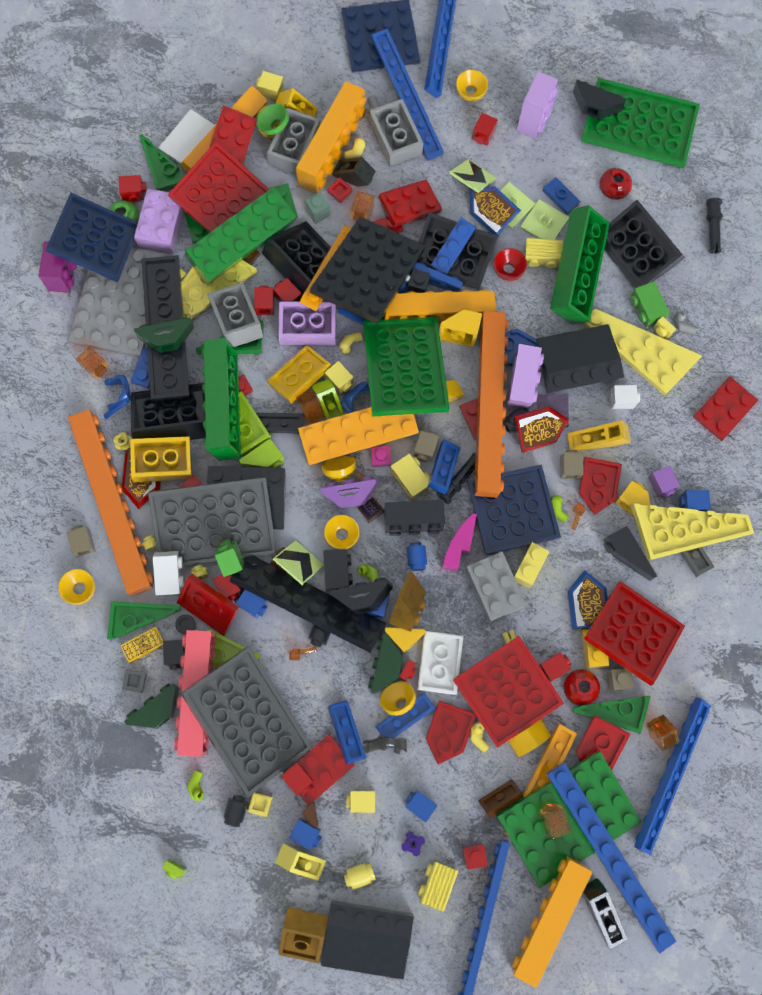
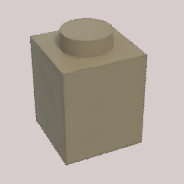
[414,430,439,462]
[560,450,583,479]
[67,525,96,557]
[606,669,634,691]

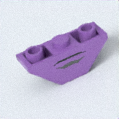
[320,476,380,508]

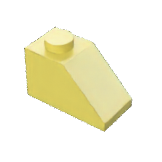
[275,843,326,881]

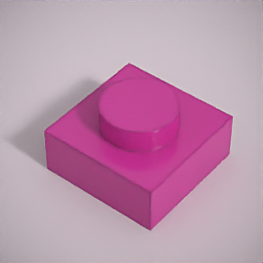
[371,446,391,467]

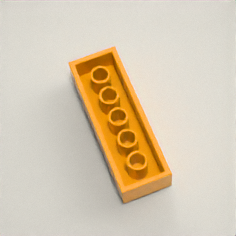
[296,81,367,194]
[298,407,419,465]

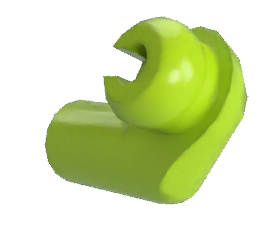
[551,495,570,524]
[358,564,379,582]
[187,769,204,801]

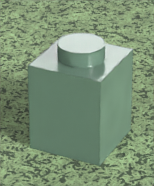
[305,191,330,224]

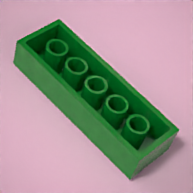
[184,187,297,285]
[550,205,610,325]
[202,338,241,461]

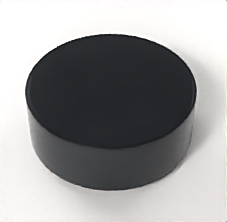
[175,614,196,635]

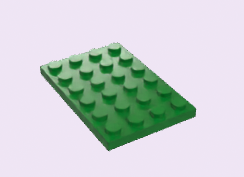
[581,78,700,168]
[363,317,450,417]
[496,751,642,888]

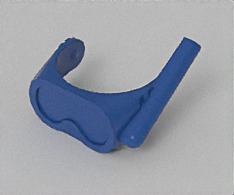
[104,375,131,419]
[341,382,369,414]

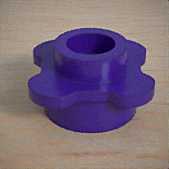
[401,831,425,856]

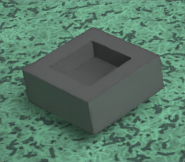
[122,669,147,693]

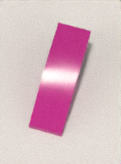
[442,513,477,572]

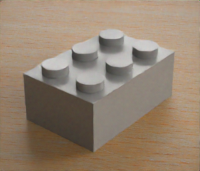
[369,99,423,166]
[267,108,321,174]
[207,282,263,347]
[465,552,527,624]

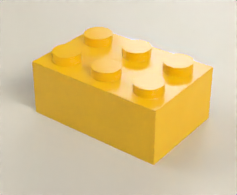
[130,437,192,482]

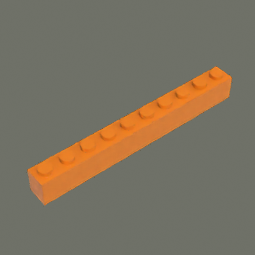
[474,311,508,498]
[68,409,154,597]

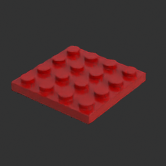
[168,142,270,233]
[584,581,685,686]
[453,636,565,748]

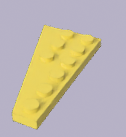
[181,260,257,320]
[582,309,702,396]
[631,503,754,561]

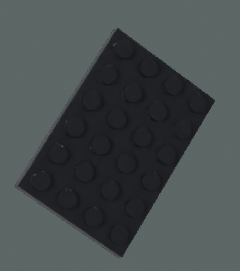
[310,216,425,324]

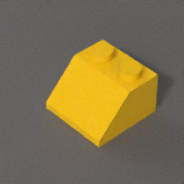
[439,309,482,348]

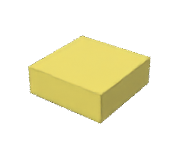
[247,792,273,817]

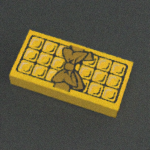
[120,627,164,664]

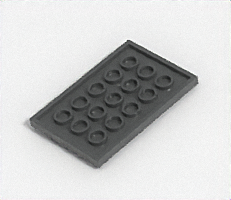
[148,476,277,566]
[180,646,312,797]

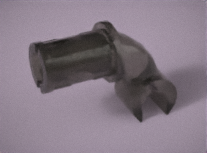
[363,734,407,754]

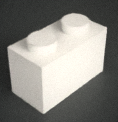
[153,551,185,595]

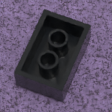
[384,500,445,536]

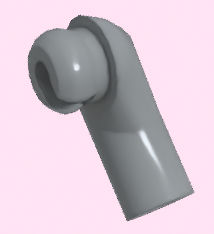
[365,95,380,120]
[674,311,698,335]

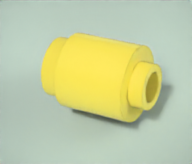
[344,863,376,890]

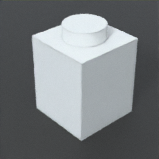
[610,385,640,409]

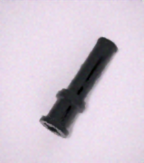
[706,198,723,254]
[436,453,476,504]

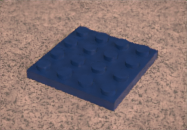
[341,0,420,72]
[45,192,138,282]
[467,464,561,555]

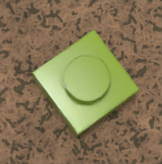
[162,859,187,879]

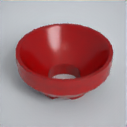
[599,168,632,200]
[493,248,527,281]
[564,669,600,706]

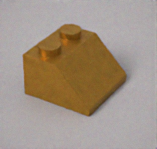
[389,571,427,632]
[278,907,329,964]

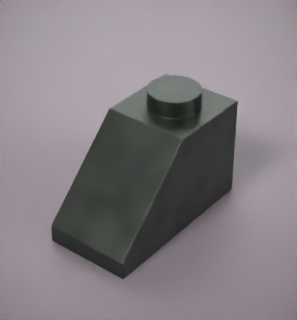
[332,157,376,187]

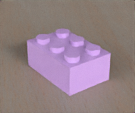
[517,72,559,139]
[134,188,184,254]
[279,302,336,345]
[506,344,544,410]

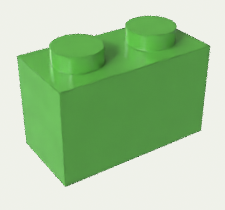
[630,281,670,328]
[214,539,244,577]

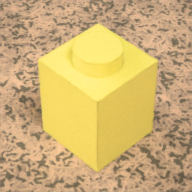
[256,71,284,101]
[324,361,354,395]
[346,791,375,813]

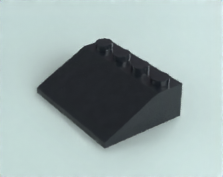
[605,200,685,288]
[417,212,499,289]
[262,221,331,296]
[536,324,624,393]
[131,383,206,440]
[207,466,287,530]
[321,900,414,980]

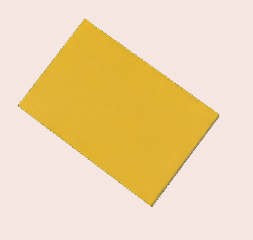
[267,345,332,404]

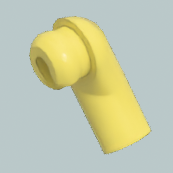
[344,138,365,159]
[339,332,363,354]
[470,722,490,753]

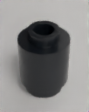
[502,407,529,434]
[308,624,331,648]
[223,795,248,827]

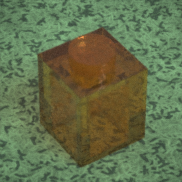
[350,191,375,221]
[76,346,109,379]
[296,390,325,424]
[646,714,680,751]
[540,803,571,839]

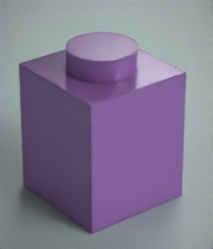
[648,466,680,498]

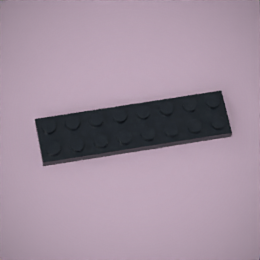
[141,255,190,401]
[230,556,386,653]

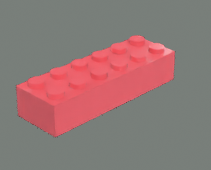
[174,630,216,757]

